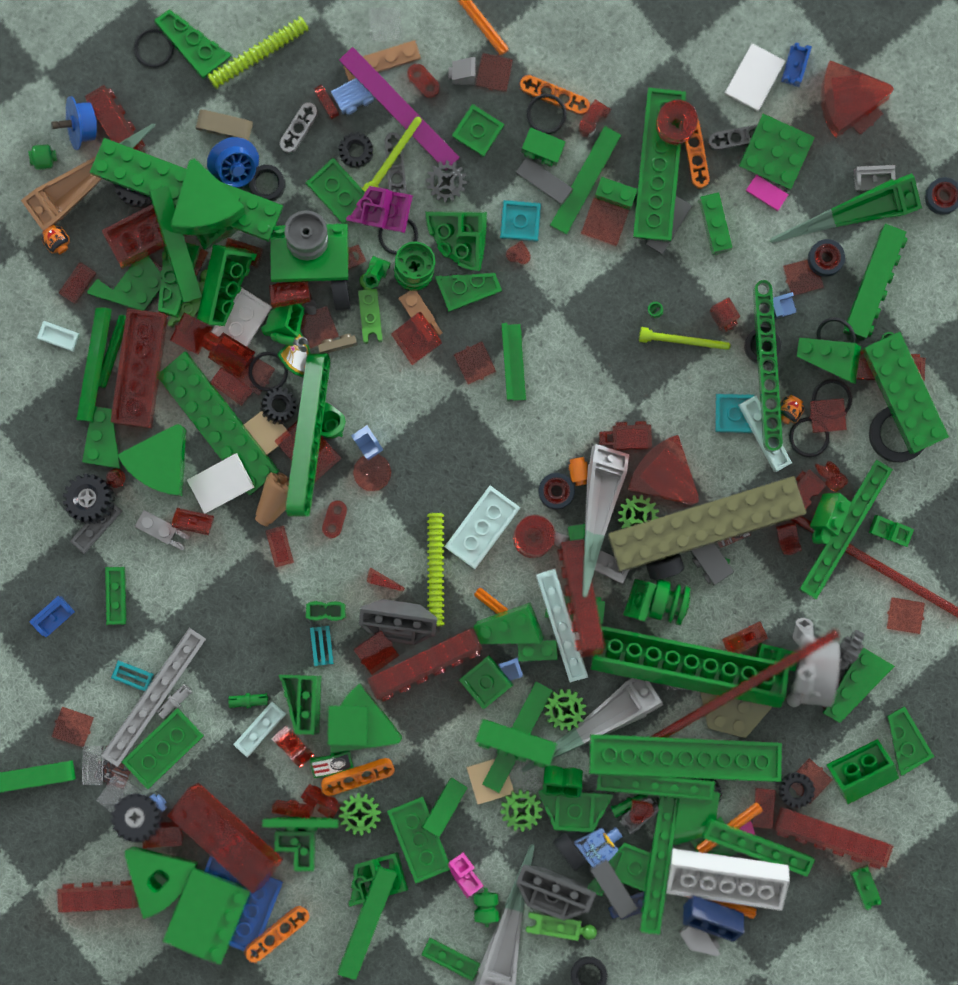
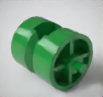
[473,888,499,927]

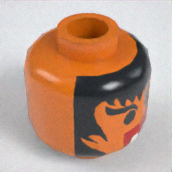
[42,225,70,254]
[780,395,804,425]

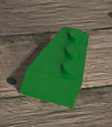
[797,338,861,384]
[473,602,545,644]
[279,674,322,735]

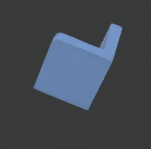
[773,292,796,319]
[351,425,383,460]
[499,658,523,681]

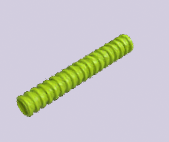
[208,16,309,89]
[427,513,444,626]

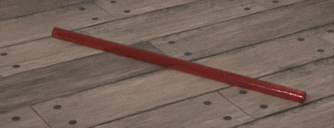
[790,516,958,618]
[650,629,840,738]

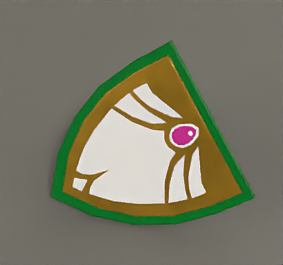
[277,332,310,377]

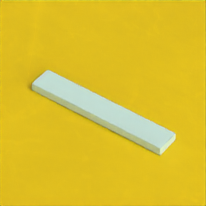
[536,569,588,682]

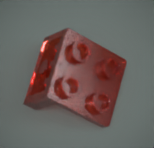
[269,281,312,308]

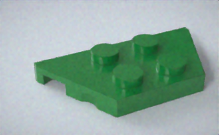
[538,790,613,832]
[263,817,338,831]

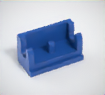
[781,43,812,87]
[29,596,75,637]

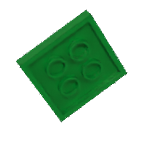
[739,113,815,190]

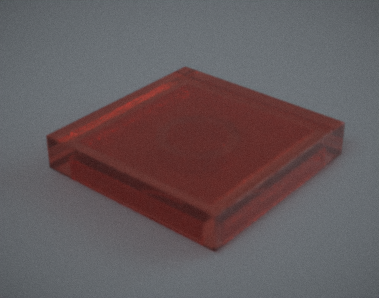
[581,198,629,247]
[391,312,442,365]

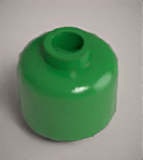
[28,144,57,170]

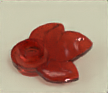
[815,461,848,492]

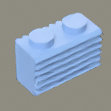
[331,78,374,115]

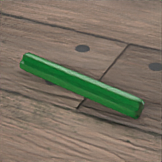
[99,315,129,388]

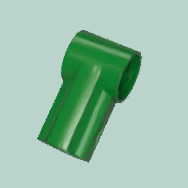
[363,256,391,289]

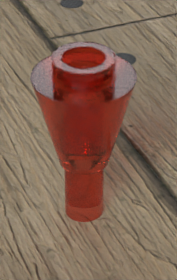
[106,469,125,488]

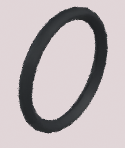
[134,29,174,68]
[527,94,567,134]
[378,218,418,255]
[817,317,855,343]
[248,351,288,392]
[812,379,852,419]
[789,417,830,457]

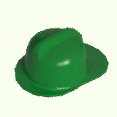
[321,402,346,439]

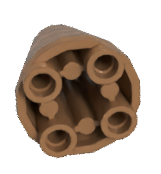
[255,472,289,526]

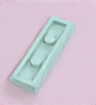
[233,701,286,757]

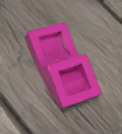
[448,853,484,898]

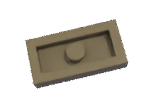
[318,334,357,353]

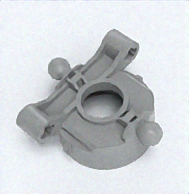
[787,618,840,707]

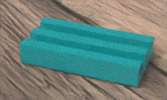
[310,626,334,666]
[111,660,154,691]

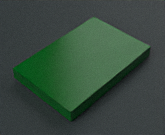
[305,158,365,224]

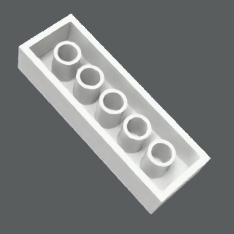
[666,849,789,910]

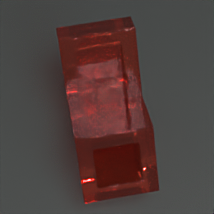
[272,726,314,768]

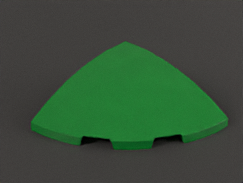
[426,211,487,271]

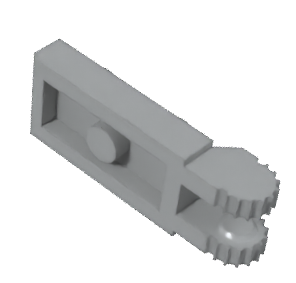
[135,510,190,551]

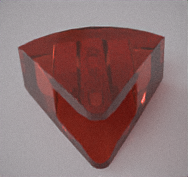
[821,60,894,138]
[627,435,699,505]

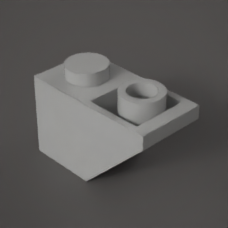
[679,926,721,956]

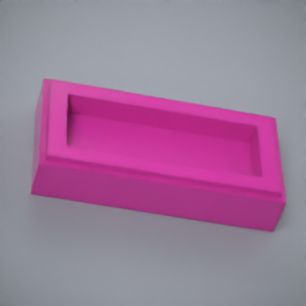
[746,174,788,212]

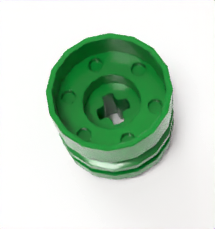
[394,242,435,291]
[648,579,690,626]

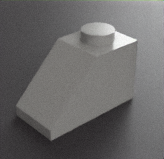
[449,57,476,85]

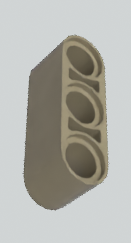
[195,109,253,141]

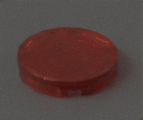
[353,454,392,492]

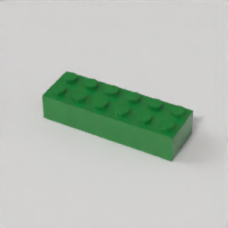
[862,332,949,454]

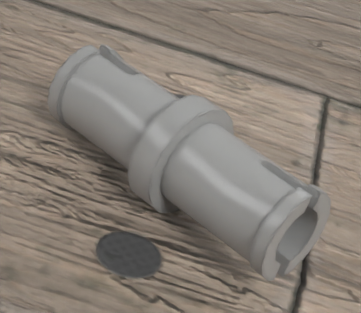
[156,684,192,719]

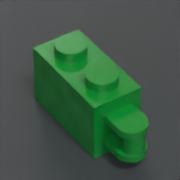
[810,493,851,544]

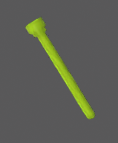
[362,117,422,192]
[639,327,731,350]

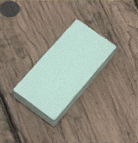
[37,321,80,352]

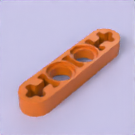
[520,75,590,115]
[682,115,709,189]
[321,758,394,796]
[244,906,309,963]

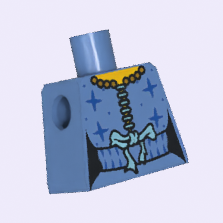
[574,827,623,867]

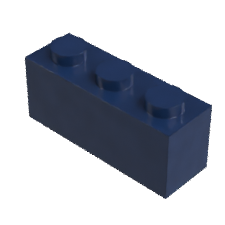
[683,895,744,942]

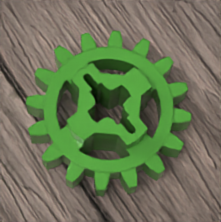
[618,495,659,529]
[544,689,586,731]
[500,789,543,832]
[339,793,381,835]

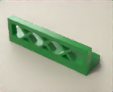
[501,323,526,402]

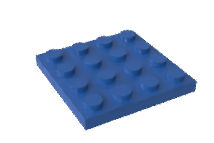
[204,854,283,955]

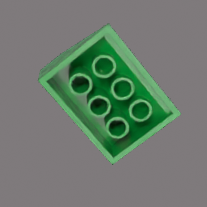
[270,224,349,282]
[162,867,250,965]

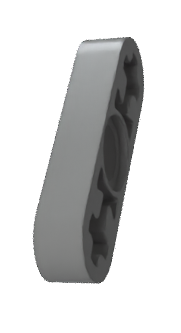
[280,103,318,153]

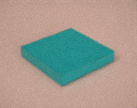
[500,200,541,242]
[715,394,755,433]

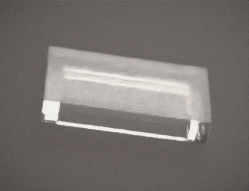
[82,746,104,785]

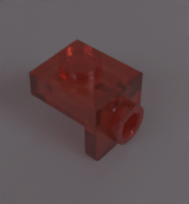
[776,522,802,555]

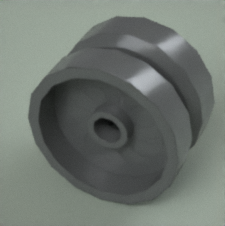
[284,210,329,261]

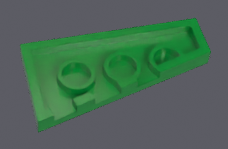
[154,9,232,79]
[158,240,201,318]
[822,647,895,723]

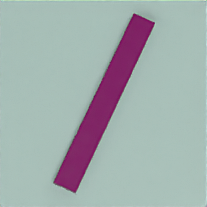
[339,46,459,171]

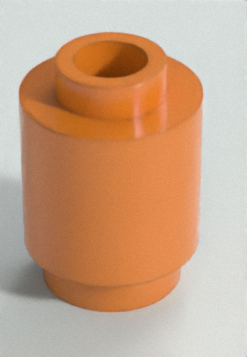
[568,457,588,486]

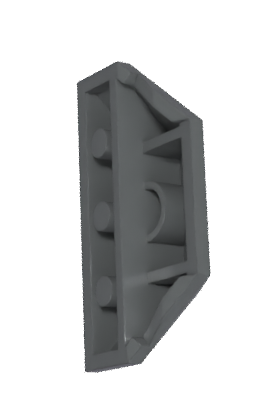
[359,599,437,645]
[516,864,596,920]

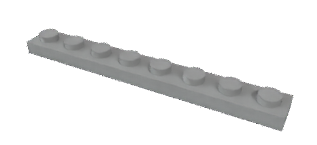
[101,628,206,767]

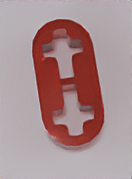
[314,84,339,120]

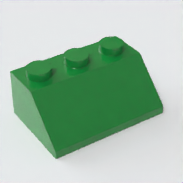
[826,739,899,804]

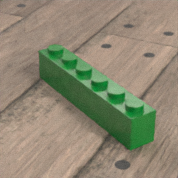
[843,224,908,340]

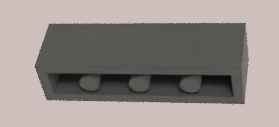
[688,508,734,586]

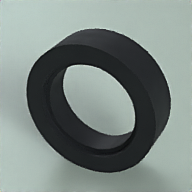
[869,407,924,463]

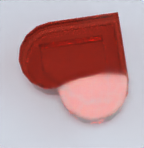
[506,241,531,265]
[630,800,654,824]

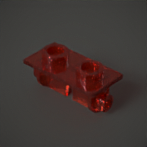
[301,784,341,819]

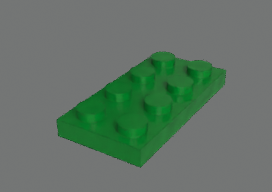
[121,708,205,790]
[387,796,450,883]

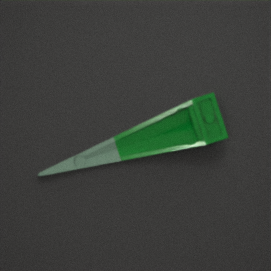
[770,173,922,243]

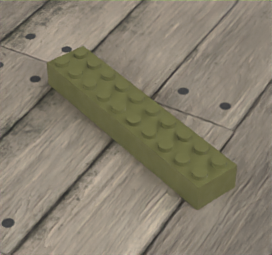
[608,476,806,573]

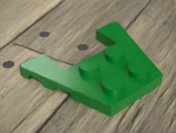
[87,233,161,312]
[587,842,651,913]

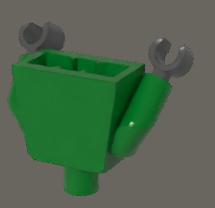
[261,298,317,352]

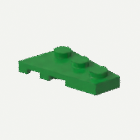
[435,273,502,312]
[82,406,121,469]
[887,706,934,776]

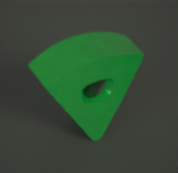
[171,159,246,235]
[118,424,186,497]
[330,683,402,753]
[124,846,198,919]

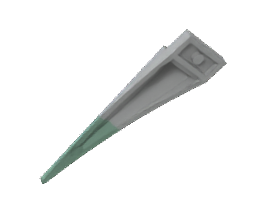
[582,444,629,598]
[522,678,663,772]
[476,844,534,985]

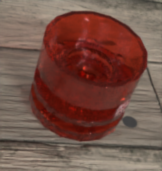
[656,100,698,145]
[513,515,555,559]

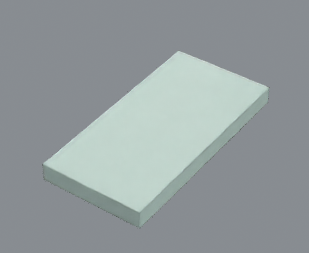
[444,486,520,569]

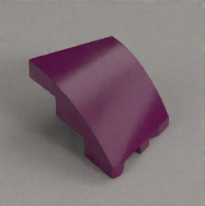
[346,186,413,233]

